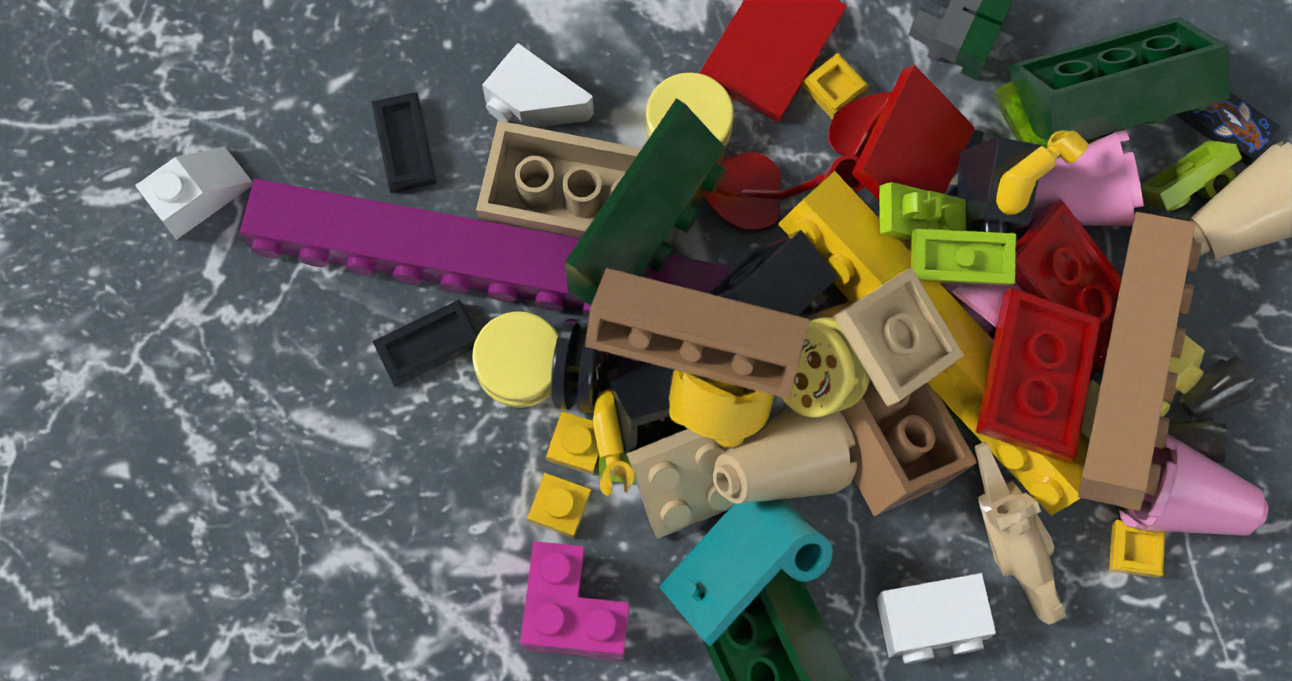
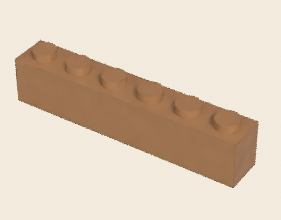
[1078,212,1202,511]

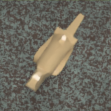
[975,442,1066,625]

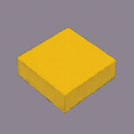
[802,53,869,119]
[1109,520,1166,578]

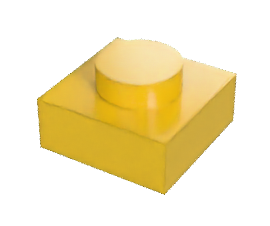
[546,411,599,475]
[527,473,591,539]

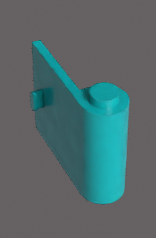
[659,499,833,646]

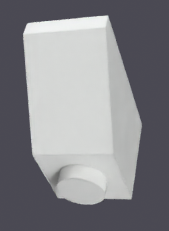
[482,43,594,128]
[135,147,253,240]

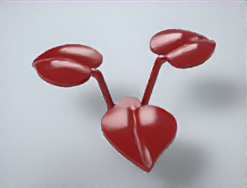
[704,92,891,231]

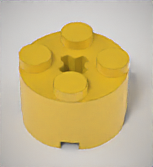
[669,369,774,447]

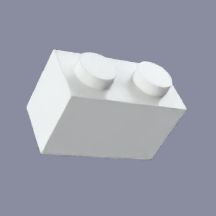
[876,573,996,664]

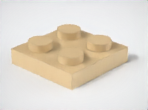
[834,267,964,407]
[627,429,734,539]

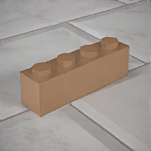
[585,268,810,399]

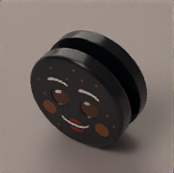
[551,319,611,414]

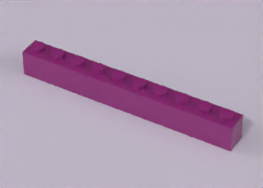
[240,179,729,317]

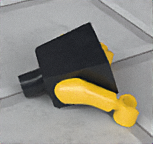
[957,130,1088,233]
[593,355,688,496]

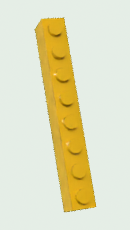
[778,171,1089,516]

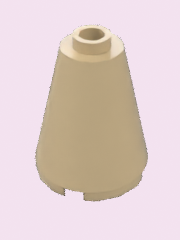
[1190,141,1292,260]
[713,406,857,504]

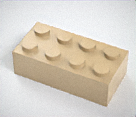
[476,121,672,246]

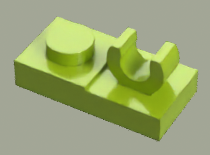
[1141,140,1242,211]
[880,182,966,241]
[911,229,1016,286]

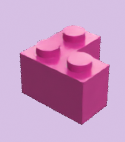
[520,541,629,661]

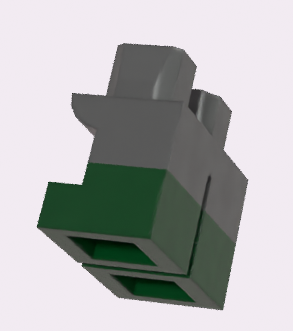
[908,0,1013,80]

